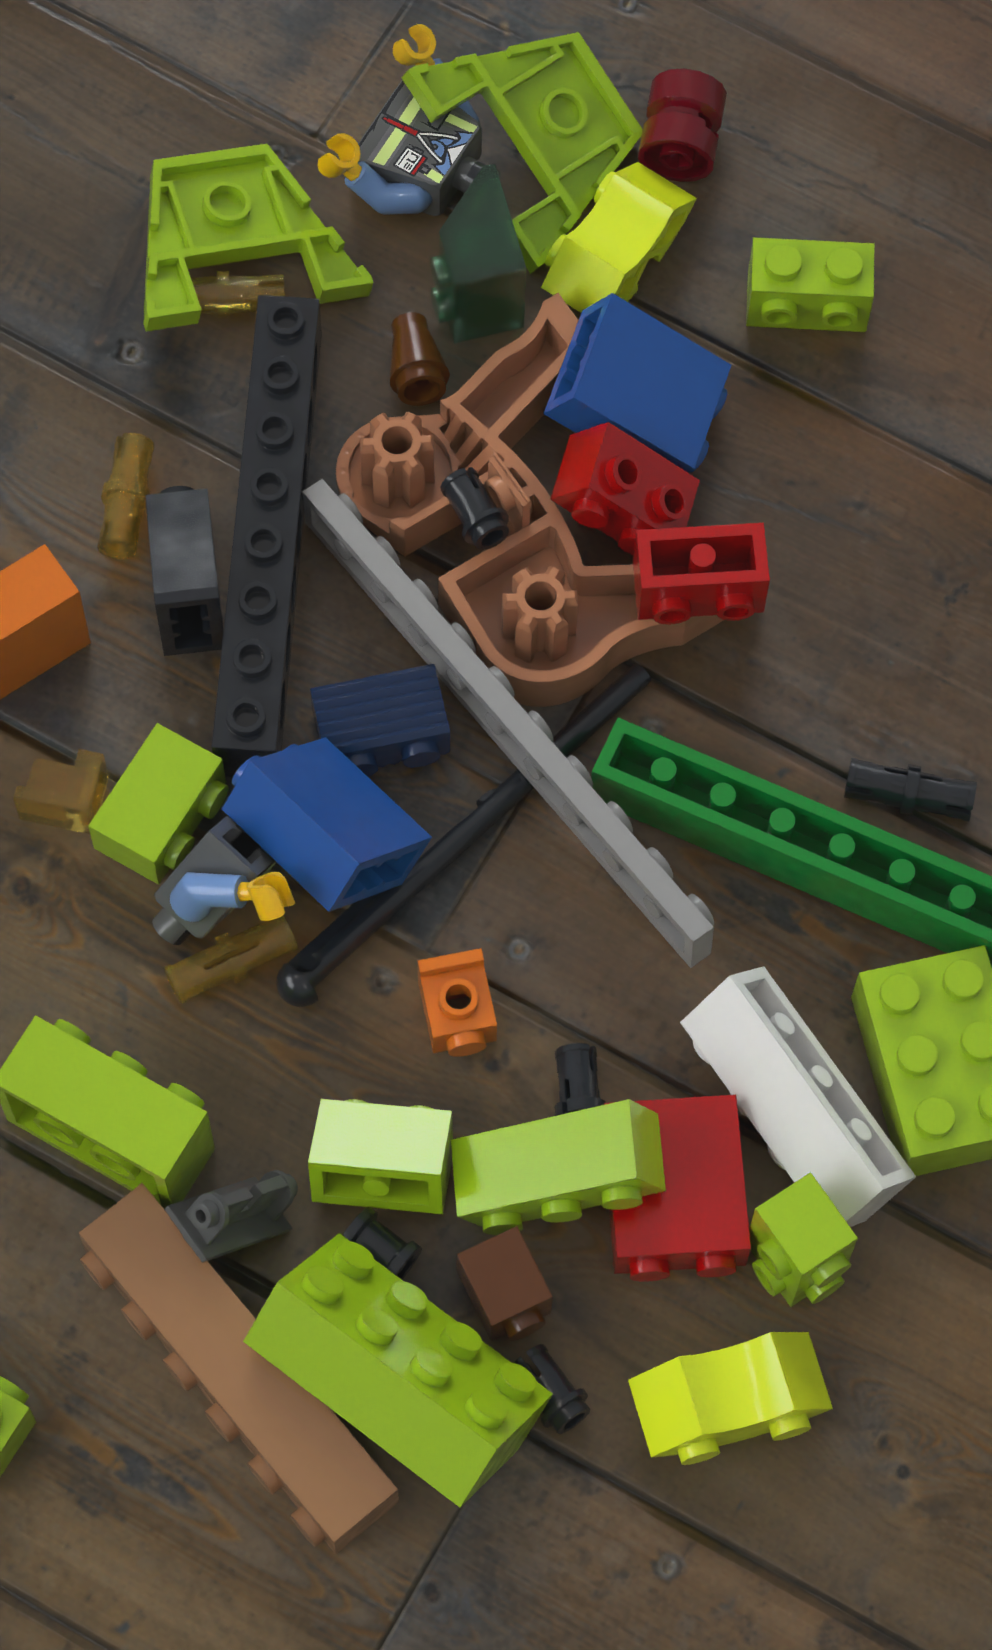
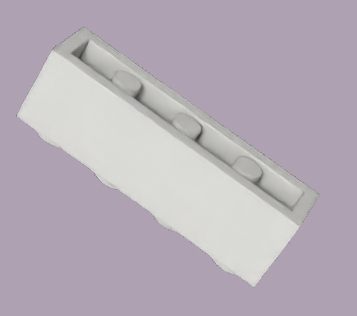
[680,966,916,1227]

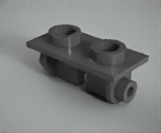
[165,1170,298,1263]

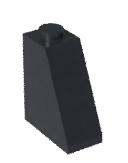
[145,486,224,656]

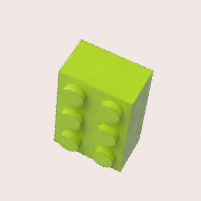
[851,945,992,1176]
[0,1015,215,1210]

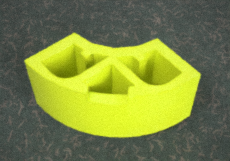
[541,162,697,313]
[628,1332,833,1465]

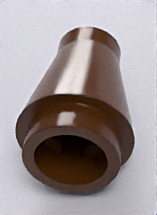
[390,312,450,406]

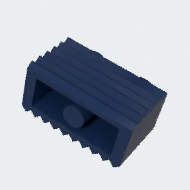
[310,664,450,777]

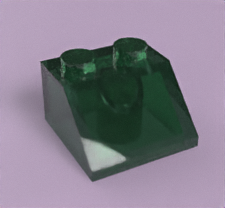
[430,163,526,343]

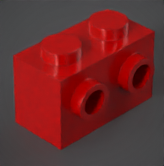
[550,422,700,555]
[633,522,770,625]

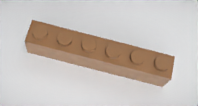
[79,1183,399,1554]

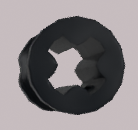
[343,1207,422,1280]

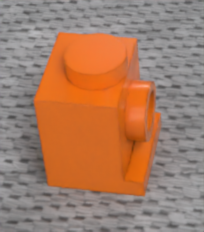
[417,948,497,1057]

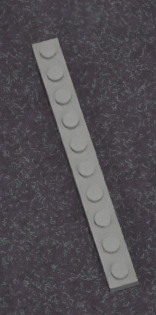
[302,479,714,968]

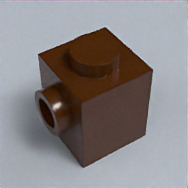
[456,1226,553,1341]

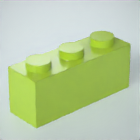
[451,1099,666,1235]

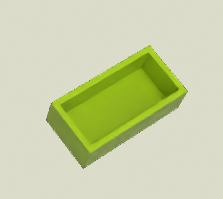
[243,1233,553,1508]

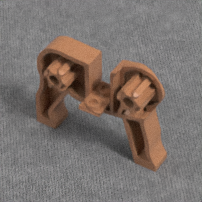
[336,293,724,707]

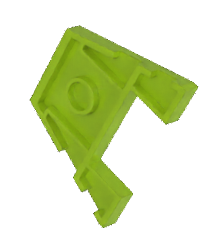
[401,32,643,273]
[143,144,374,332]

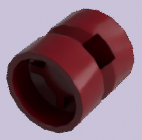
[638,68,727,182]

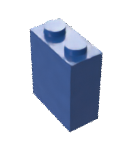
[544,293,732,473]
[222,737,432,912]

